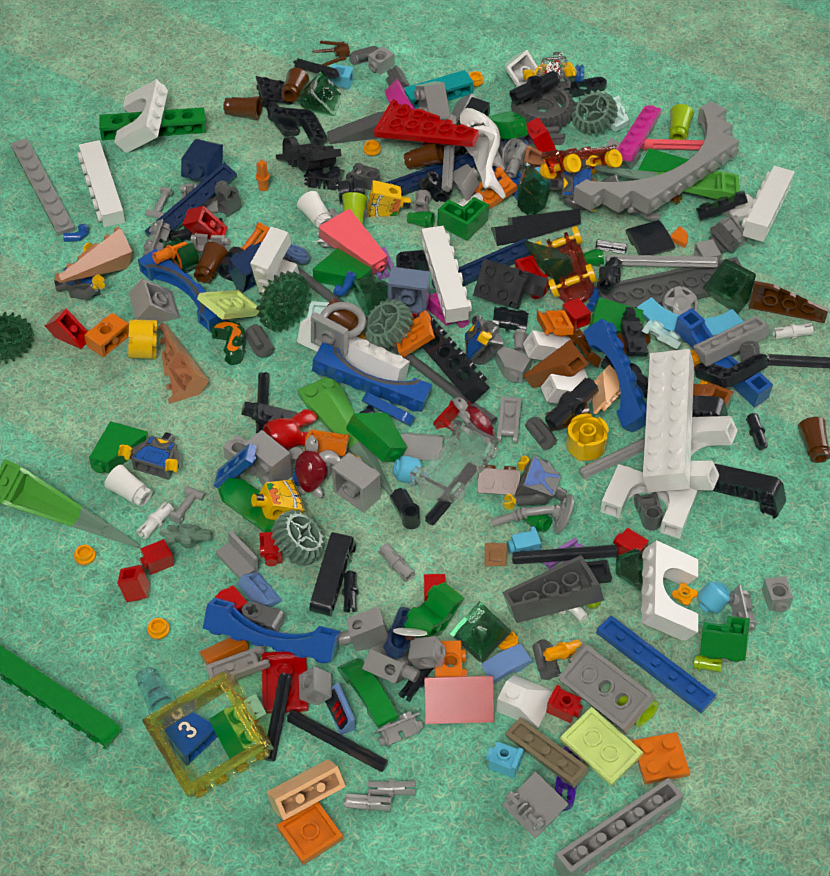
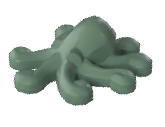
[159,524,211,548]

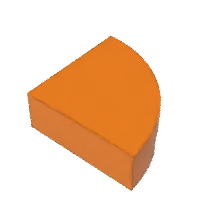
[671,226,688,248]

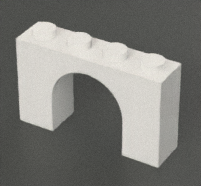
[114,79,168,152]
[250,227,300,309]
[523,330,592,405]
[690,416,738,490]
[600,464,698,539]
[641,540,698,640]

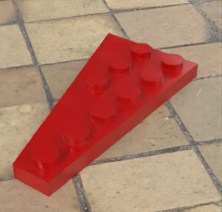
[373,99,480,147]

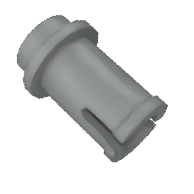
[513,329,528,353]

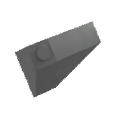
[327,111,385,144]

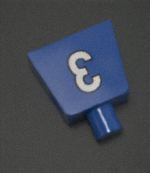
[162,710,218,766]

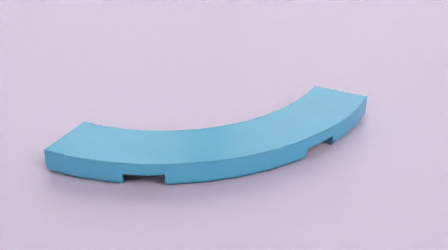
[637,297,744,336]

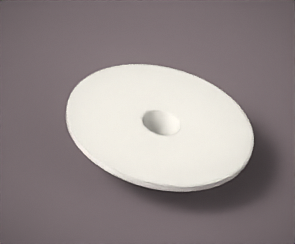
[393,628,427,640]

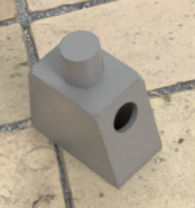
[339,606,388,652]
[362,642,420,683]

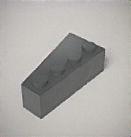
[502,555,604,623]

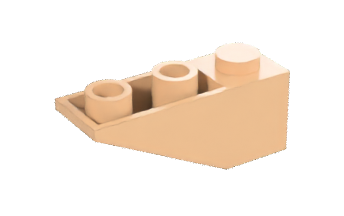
[592,365,621,415]

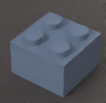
[388,267,430,314]

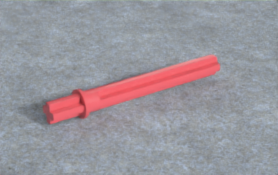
[640,139,705,151]

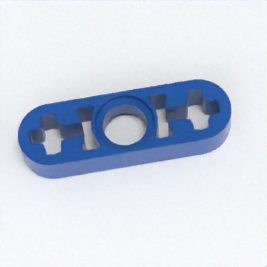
[361,392,415,426]

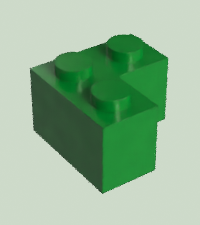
[437,197,489,241]
[404,582,465,638]
[700,616,750,662]
[208,694,267,760]

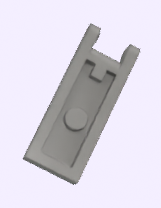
[497,396,521,443]
[205,646,270,688]

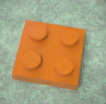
[632,732,690,784]
[277,802,343,865]

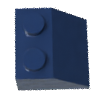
[181,139,223,181]
[228,242,261,293]

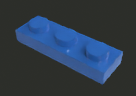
[213,443,257,488]

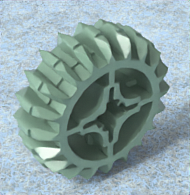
[571,90,618,135]
[363,298,414,350]
[271,510,326,566]

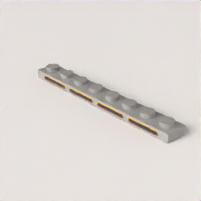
[10,138,75,236]

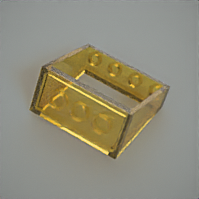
[142,671,274,799]

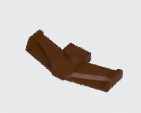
[568,329,602,367]

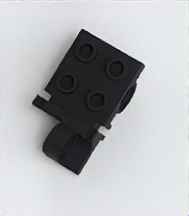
[276,137,342,171]
[473,259,548,310]

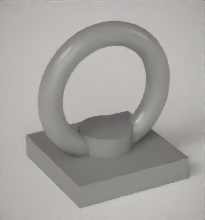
[311,302,366,358]

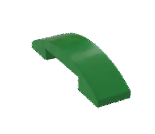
[337,658,398,728]

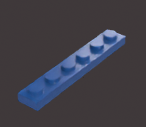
[596,616,716,714]

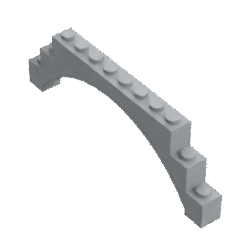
[573,101,740,215]

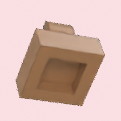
[484,543,507,566]

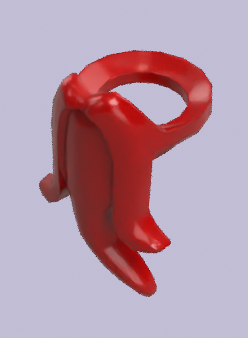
[433,400,471,437]

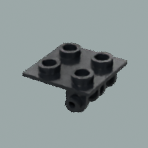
[256,76,293,108]
[304,166,345,191]

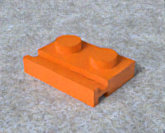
[536,310,574,337]

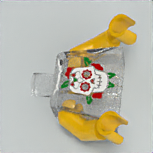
[523,51,577,88]

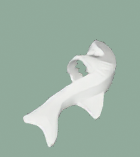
[460,108,505,199]

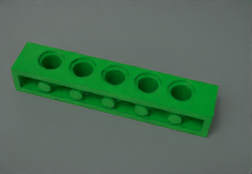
[99,107,206,141]

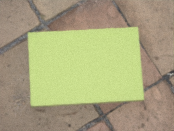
[197,290,263,320]
[560,707,643,787]

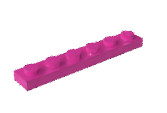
[617,105,661,162]

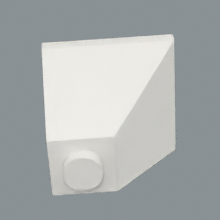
[505,50,538,87]
[496,675,553,728]

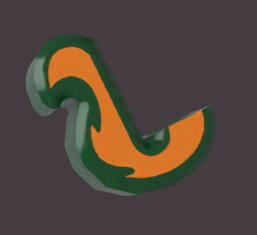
[163,238,199,272]
[211,321,246,365]

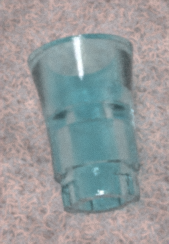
[135,667,178,719]

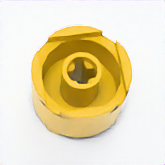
[128,319,157,359]
[566,414,609,461]

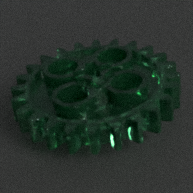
[256,271,312,332]
[0,312,34,364]

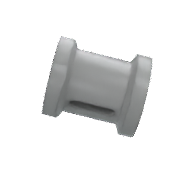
[412,190,431,212]

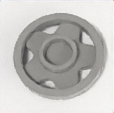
[662,286,698,315]

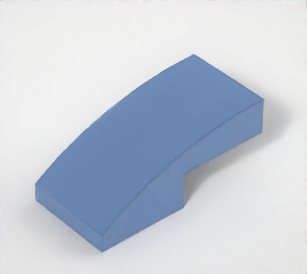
[481,643,533,684]

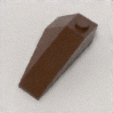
[749,281,828,323]

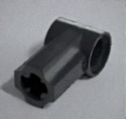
[390,488,421,530]

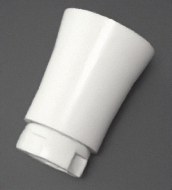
[297,191,332,229]
[104,465,153,507]

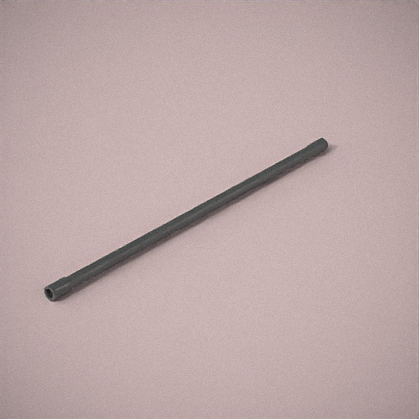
[283,257,497,424]

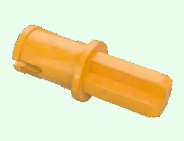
[543,639,582,661]

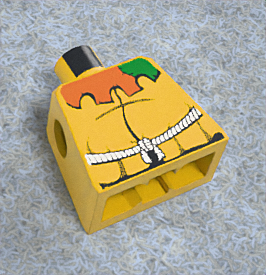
[368,180,411,217]
[251,480,305,520]

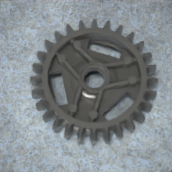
[511,85,575,130]

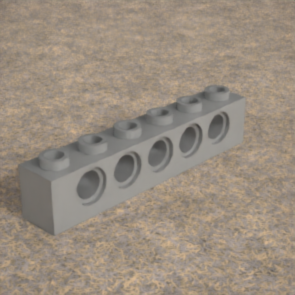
[554,778,684,876]

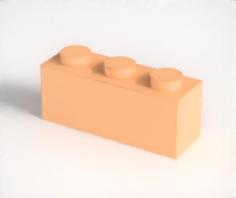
[266,759,346,820]

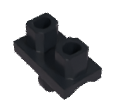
[493,307,529,332]

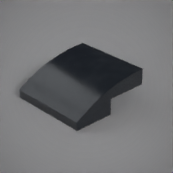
[625,220,676,256]

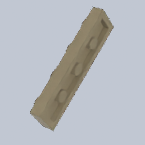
[505,718,589,788]

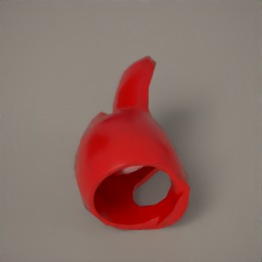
[263,409,317,451]

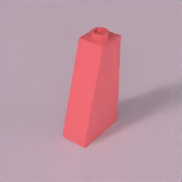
[318,208,387,275]

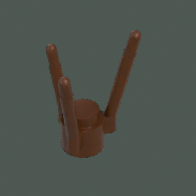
[312,40,350,66]

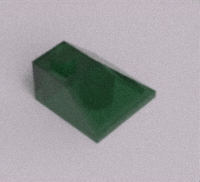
[297,71,345,116]
[517,162,550,215]
[524,241,574,284]
[703,259,756,314]
[353,275,388,317]
[615,548,664,592]
[449,601,512,664]

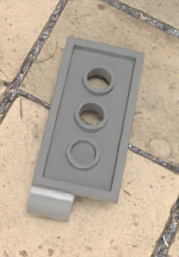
[558,643,655,733]

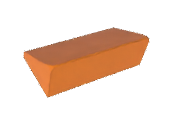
[305,429,350,456]
[199,637,249,665]

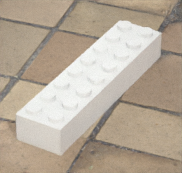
[643,349,694,493]

